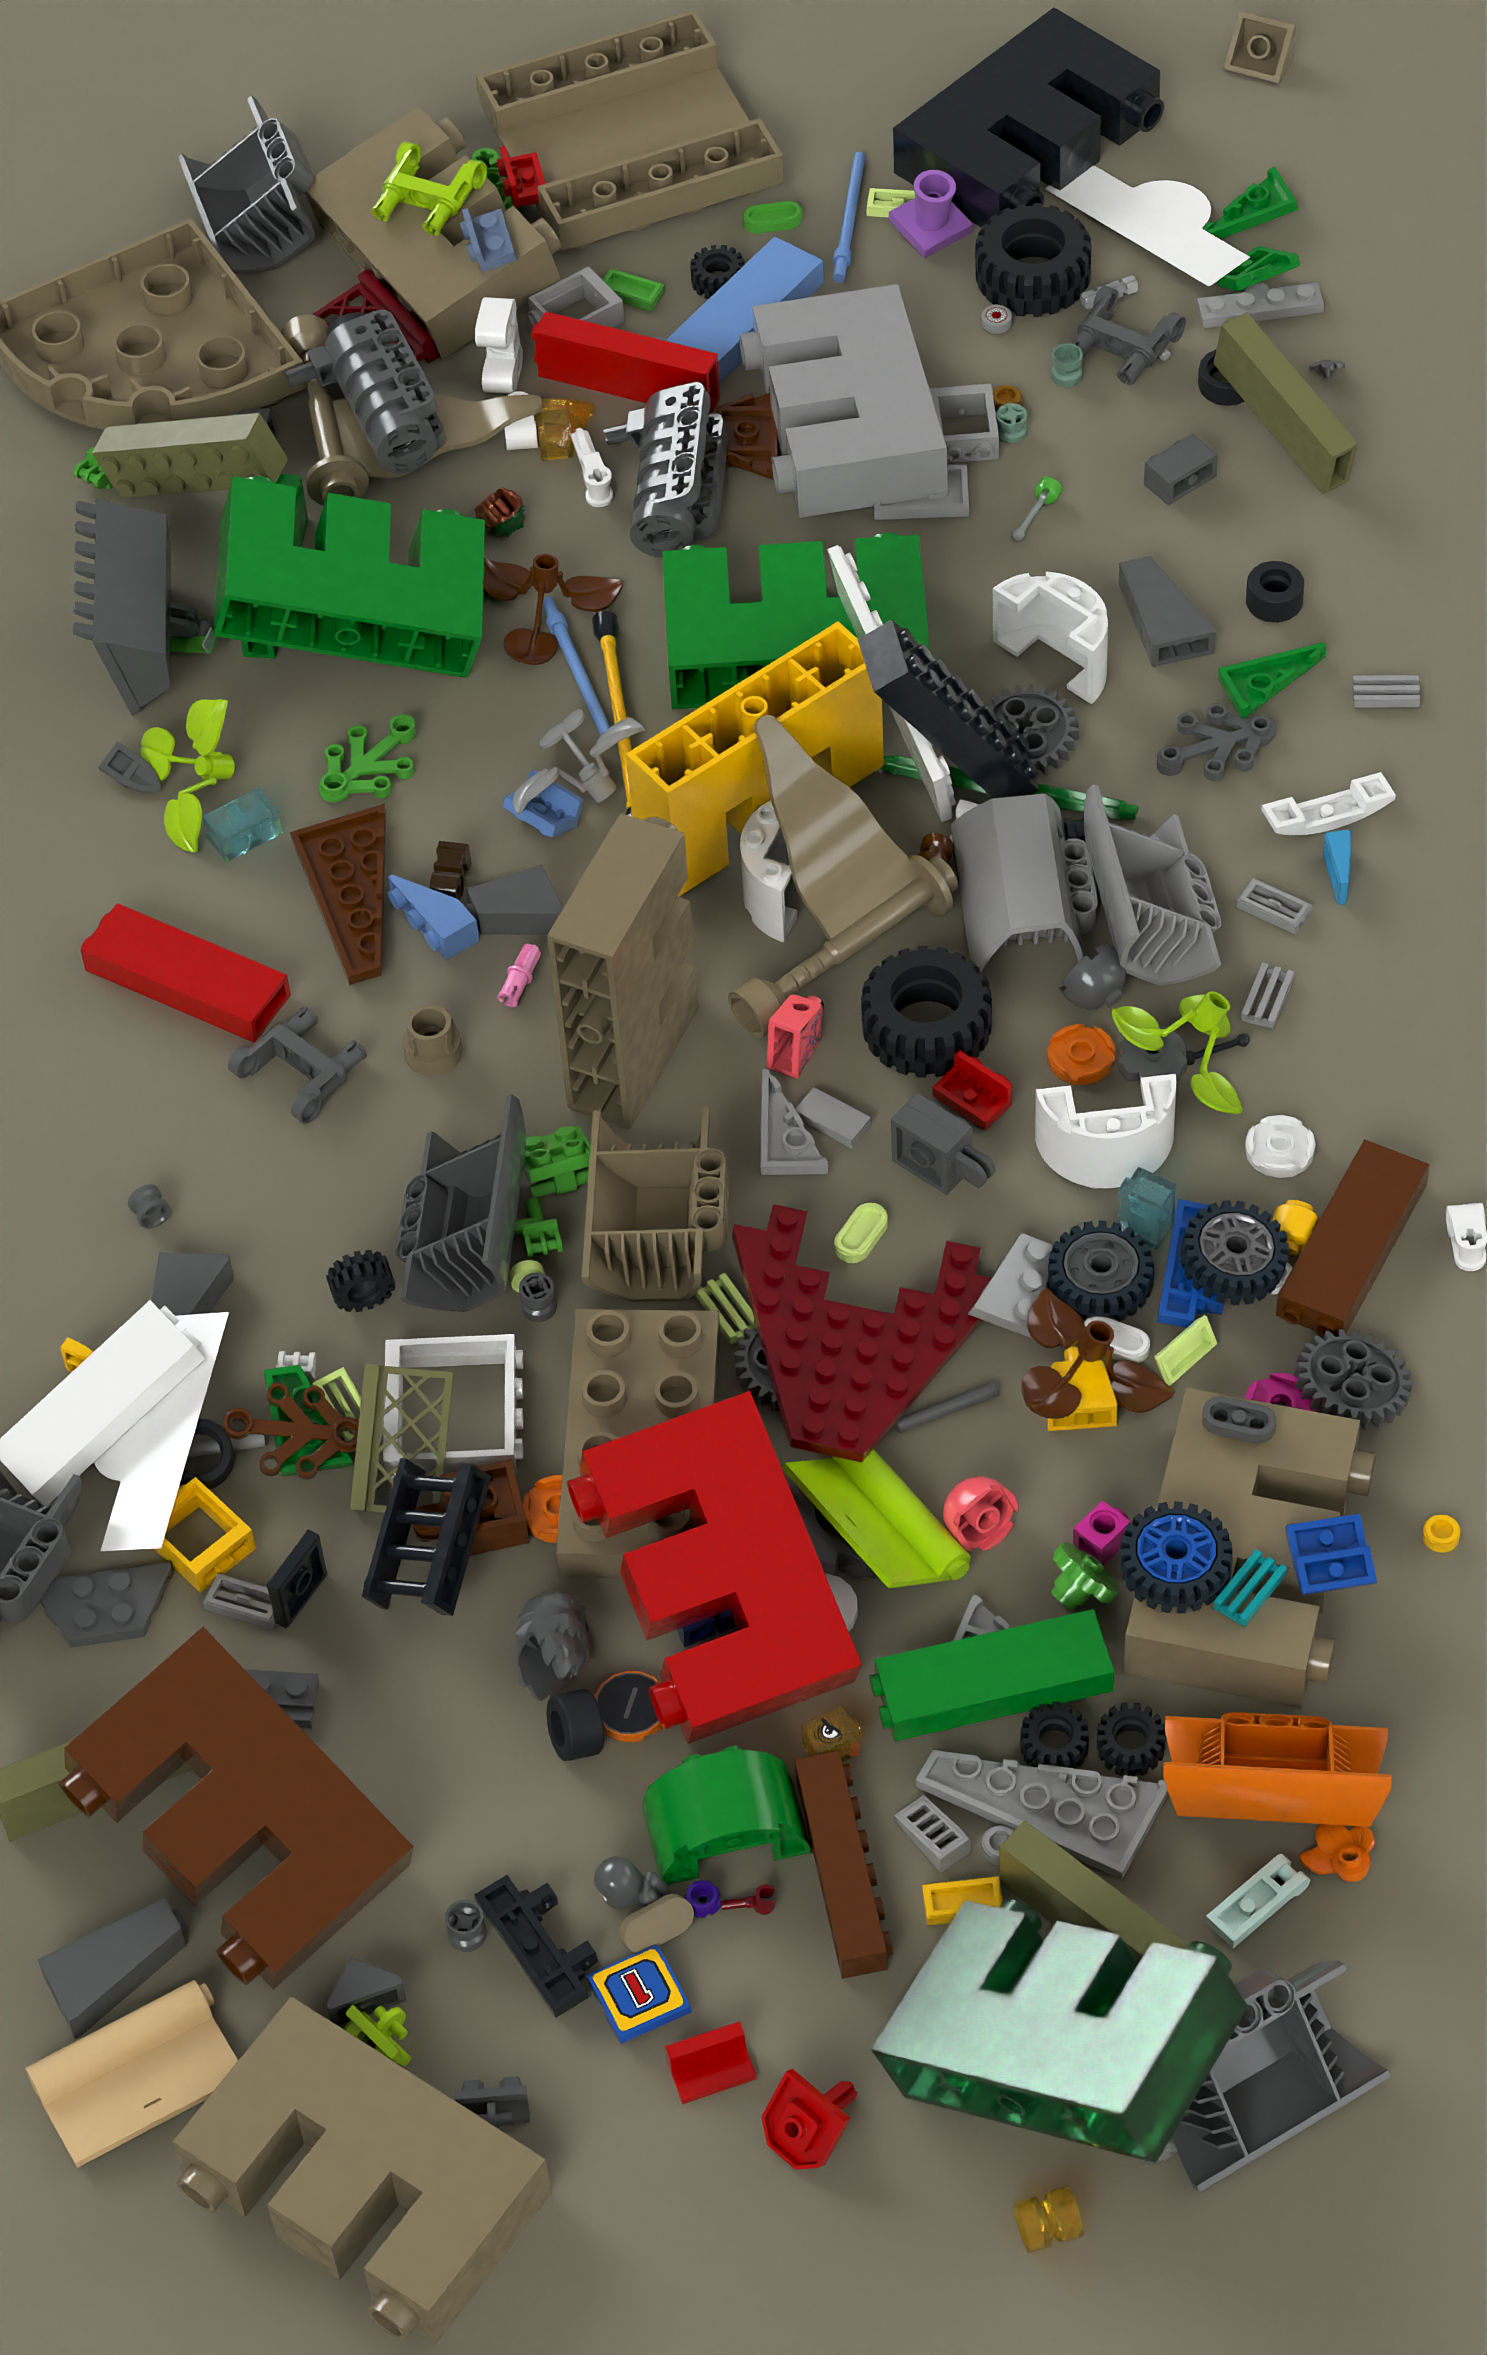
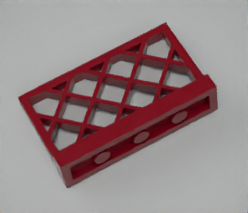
[311,269,439,363]

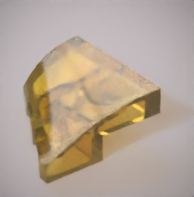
[535,398,594,461]

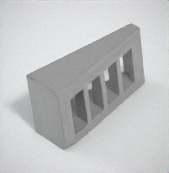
[894,1795,971,1873]

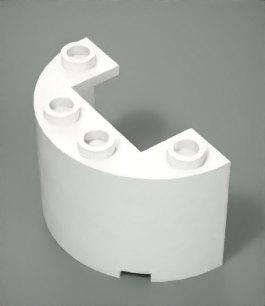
[993,572,1108,704]
[740,800,797,942]
[1035,1074,1176,1188]

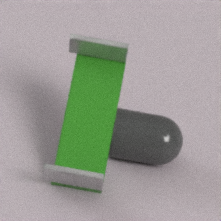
[170,619,218,654]

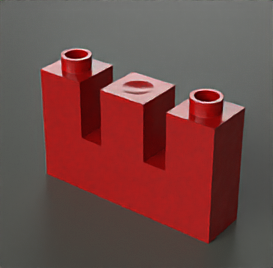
[567,1391,862,1744]

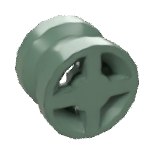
[996,403,1027,443]

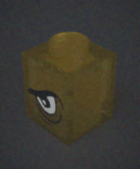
[801,1706,863,1762]

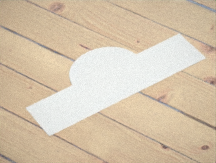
[1045,165,1250,286]
[94,1312,229,1551]

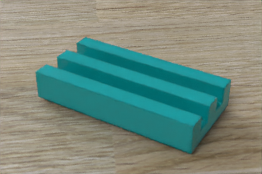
[1213,1549,1287,1627]

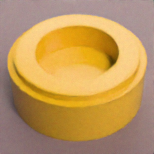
[1422,1514,1461,1553]

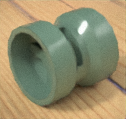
[1052,343,1083,387]

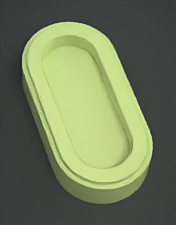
[834,1203,888,1263]

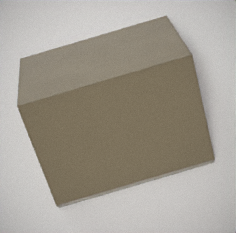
[1223,11,1296,84]

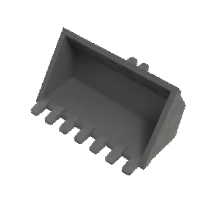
[73,499,198,716]

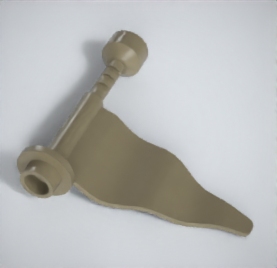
[281,315,543,506]
[728,715,958,1038]

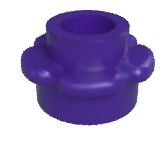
[684,1880,721,1918]

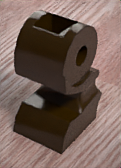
[429,841,472,901]

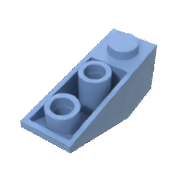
[388,874,479,960]

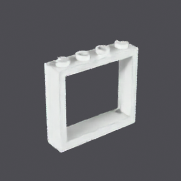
[383,1334,524,1478]

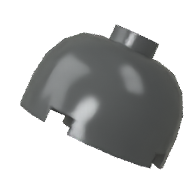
[1059,943,1126,1010]

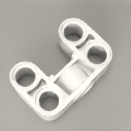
[475,297,523,394]

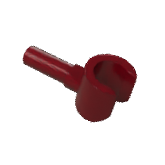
[721,1884,776,1915]

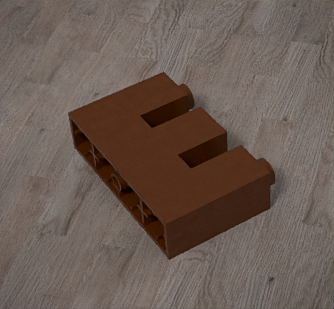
[59,1626,414,1990]

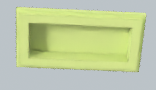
[1154,1315,1218,1386]

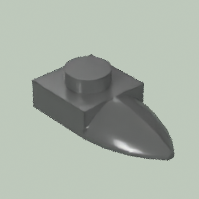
[98,741,162,792]

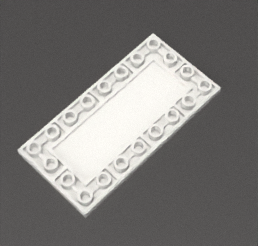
[827,545,956,822]

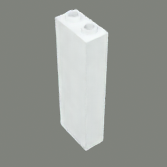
[0,1300,205,1506]

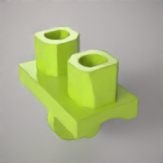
[344,2005,413,2067]

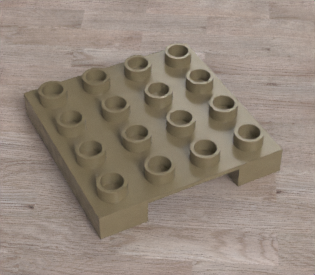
[476,9,784,251]

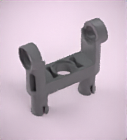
[1071,285,1186,385]
[228,1006,367,1124]

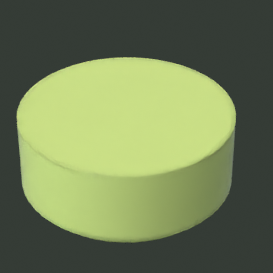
[509,1260,545,1293]

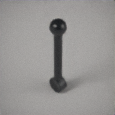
[1186,1033,1250,1066]

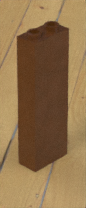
[1276,1139,1429,1337]

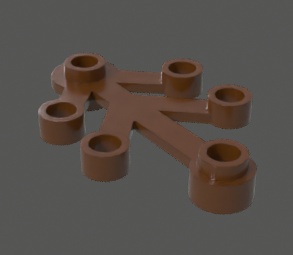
[223,1382,359,1480]

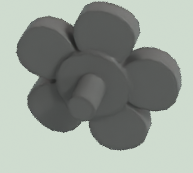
[1309,360,1345,378]

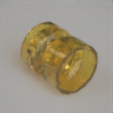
[1013,2185,1084,2253]

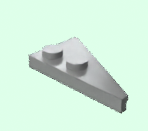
[761,1069,828,1175]

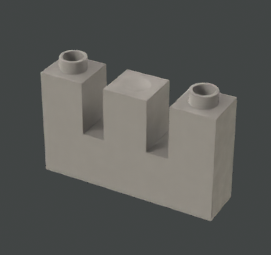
[739,284,948,518]

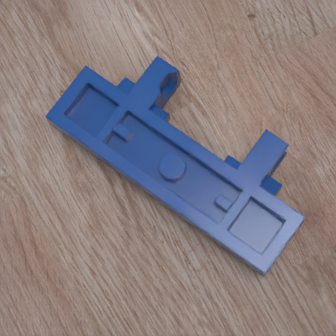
[1157,1199,1225,1328]

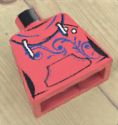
[766,994,824,1079]

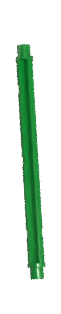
[879,755,1139,820]

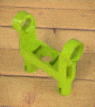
[371,141,487,236]

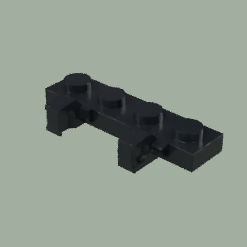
[474,1875,598,2018]

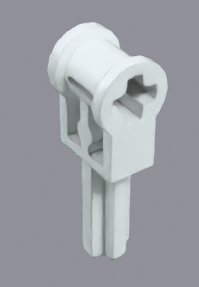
[571,428,614,507]

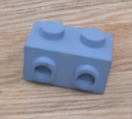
[502,770,583,838]

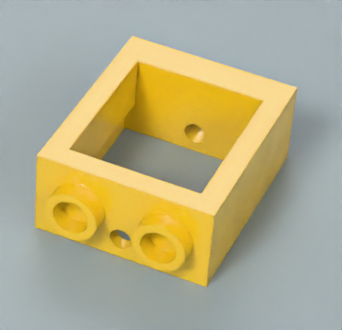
[154,1477,256,1593]

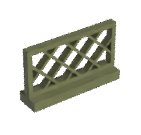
[350,1363,454,1513]

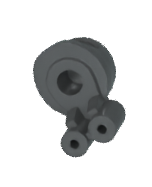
[594,1856,671,1909]

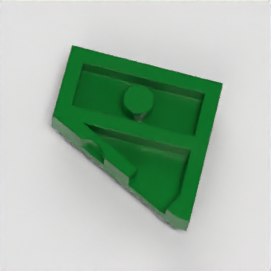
[1217,246,1300,291]

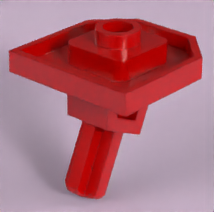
[761,2068,858,2170]

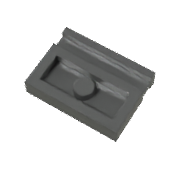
[246,1670,319,1729]

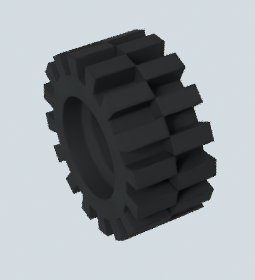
[690,245,745,299]
[326,1250,395,1312]
[1020,1702,1089,1769]
[1097,1702,1166,1776]

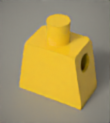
[1047,1347,1117,1431]

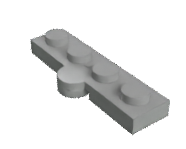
[1197,282,1324,329]

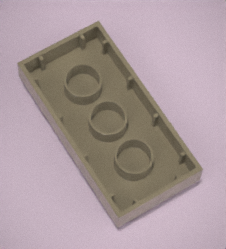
[556,1309,721,1578]

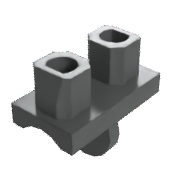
[455,2076,530,2128]

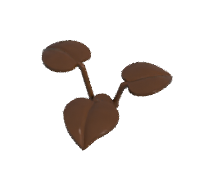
[483,554,623,665]
[1021,1288,1175,1419]

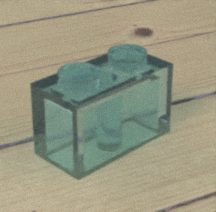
[202,787,283,862]
[1117,1167,1176,1250]

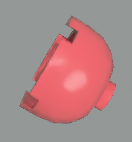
[943,1476,1018,1551]

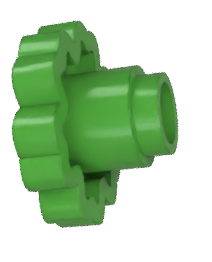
[1051,1541,1120,1610]

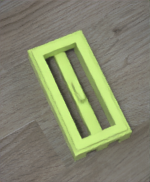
[866,188,915,217]
[695,1273,755,1345]
[312,1367,361,1441]

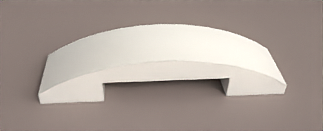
[1261,772,1396,835]

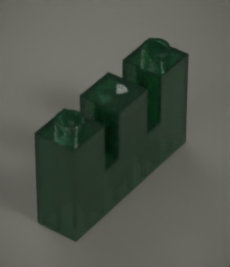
[871,1899,1248,2163]

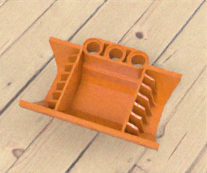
[1163,1712,1392,1827]

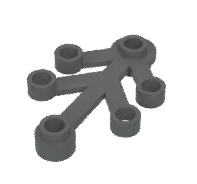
[1157,703,1277,781]

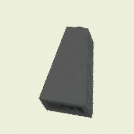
[1119,556,1215,667]
[38,1898,188,2038]

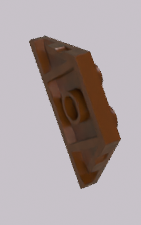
[715,387,778,480]

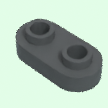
[1202,1396,1276,1443]

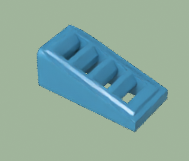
[1323,830,1352,905]

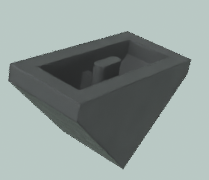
[326,1957,407,2026]

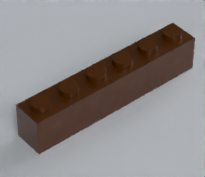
[795,1750,893,1979]

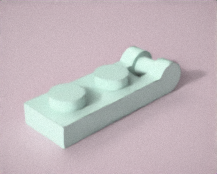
[1206,1854,1310,1948]

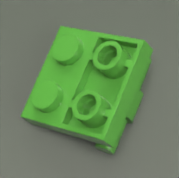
[523,1126,591,1198]

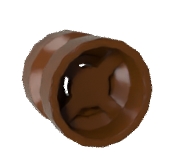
[919,833,954,865]

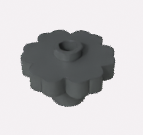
[1118,1026,1187,1085]

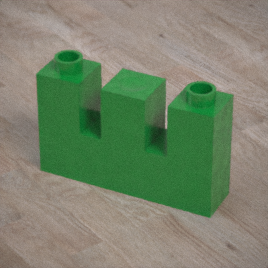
[213,476,485,678]
[662,532,930,710]

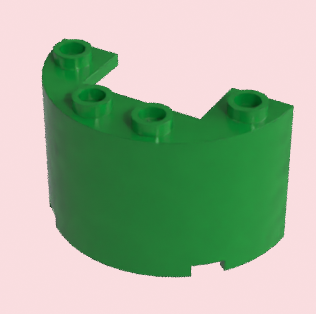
[642,1746,811,1885]

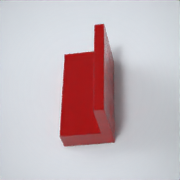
[665,2021,757,2104]

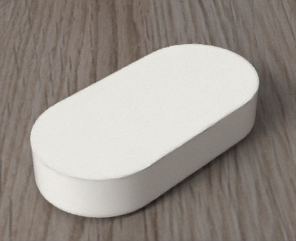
[1084,1316,1150,1363]

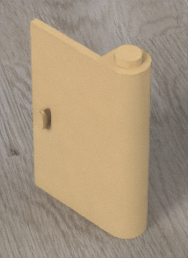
[24,1980,238,2168]

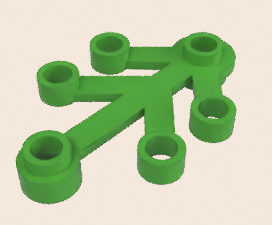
[318,714,416,802]

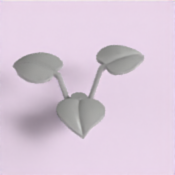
[513,709,645,816]

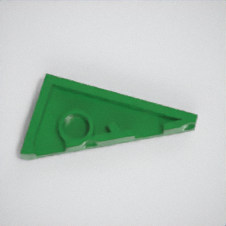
[1203,166,1298,239]
[1218,642,1326,719]

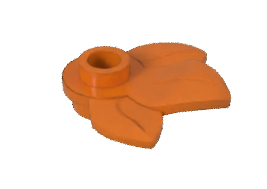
[1299,1824,1375,1882]

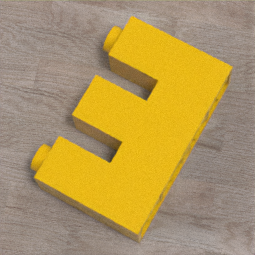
[626,621,884,897]

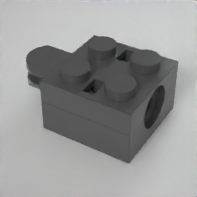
[891,1093,996,1195]

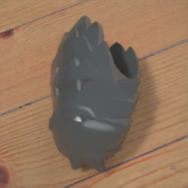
[514,1591,590,1701]

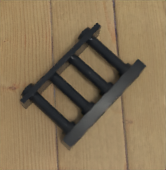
[361,1458,491,1616]

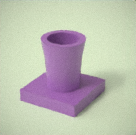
[888,170,973,259]

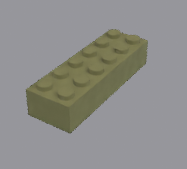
[92,413,288,498]

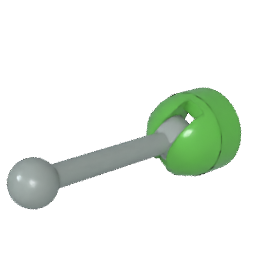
[1012,476,1063,541]

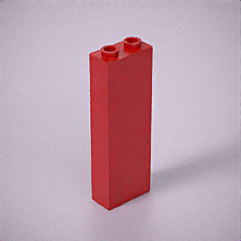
[531,311,720,414]
[80,903,291,1043]

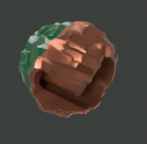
[474,487,525,537]

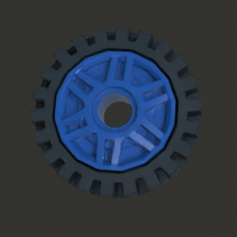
[1120,1501,1232,1614]

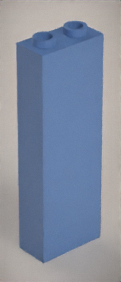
[665,236,824,384]

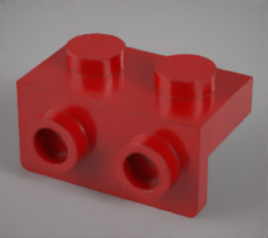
[496,146,546,208]
[932,1050,1012,1131]

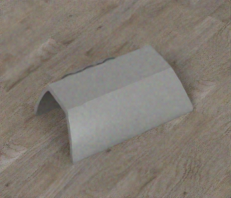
[1084,784,1221,986]
[951,794,1098,973]

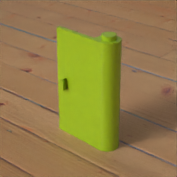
[782,1449,971,1588]

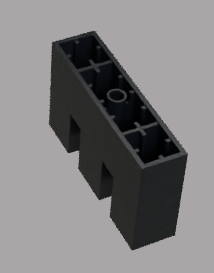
[893,7,1164,228]

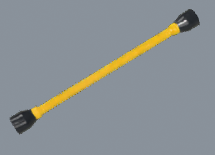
[592,611,632,816]

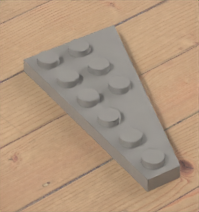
[915,1750,1169,1880]

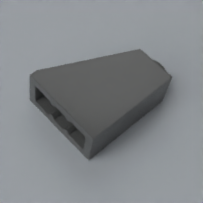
[464,864,563,935]
[151,1252,234,1316]

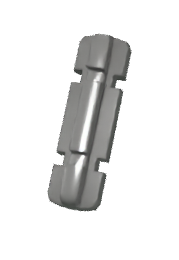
[1080,275,1138,310]

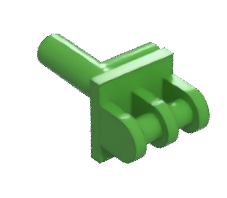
[73,446,113,490]
[514,1197,563,1258]

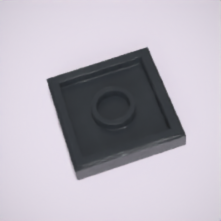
[267,1529,328,1628]

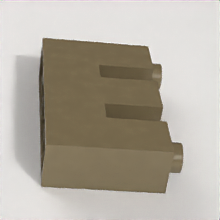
[305,105,562,361]
[547,813,699,1129]
[1124,1388,1376,1709]
[172,1996,552,2344]

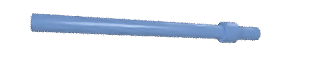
[833,152,866,283]
[543,597,611,736]

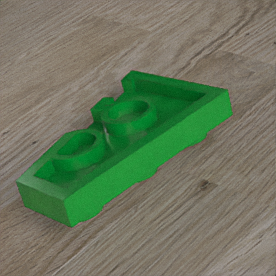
[264,1364,353,1477]

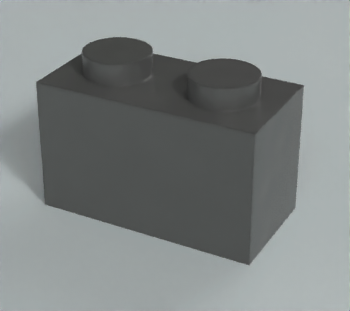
[1144,434,1218,506]

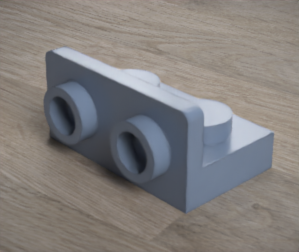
[460,208,517,272]

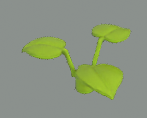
[140,699,235,853]
[1111,991,1243,1114]

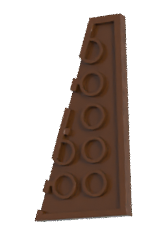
[290,804,386,985]

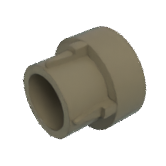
[402,1005,462,1076]

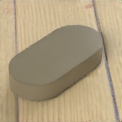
[619,1894,694,1953]

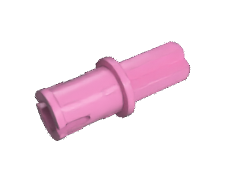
[497,943,541,1007]

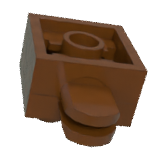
[413,1459,529,1556]

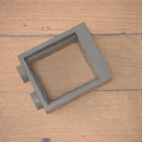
[527,267,625,328]
[929,383,999,463]

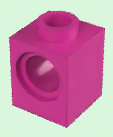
[1073,1500,1131,1566]

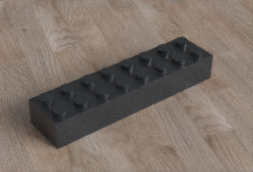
[858,620,1039,798]

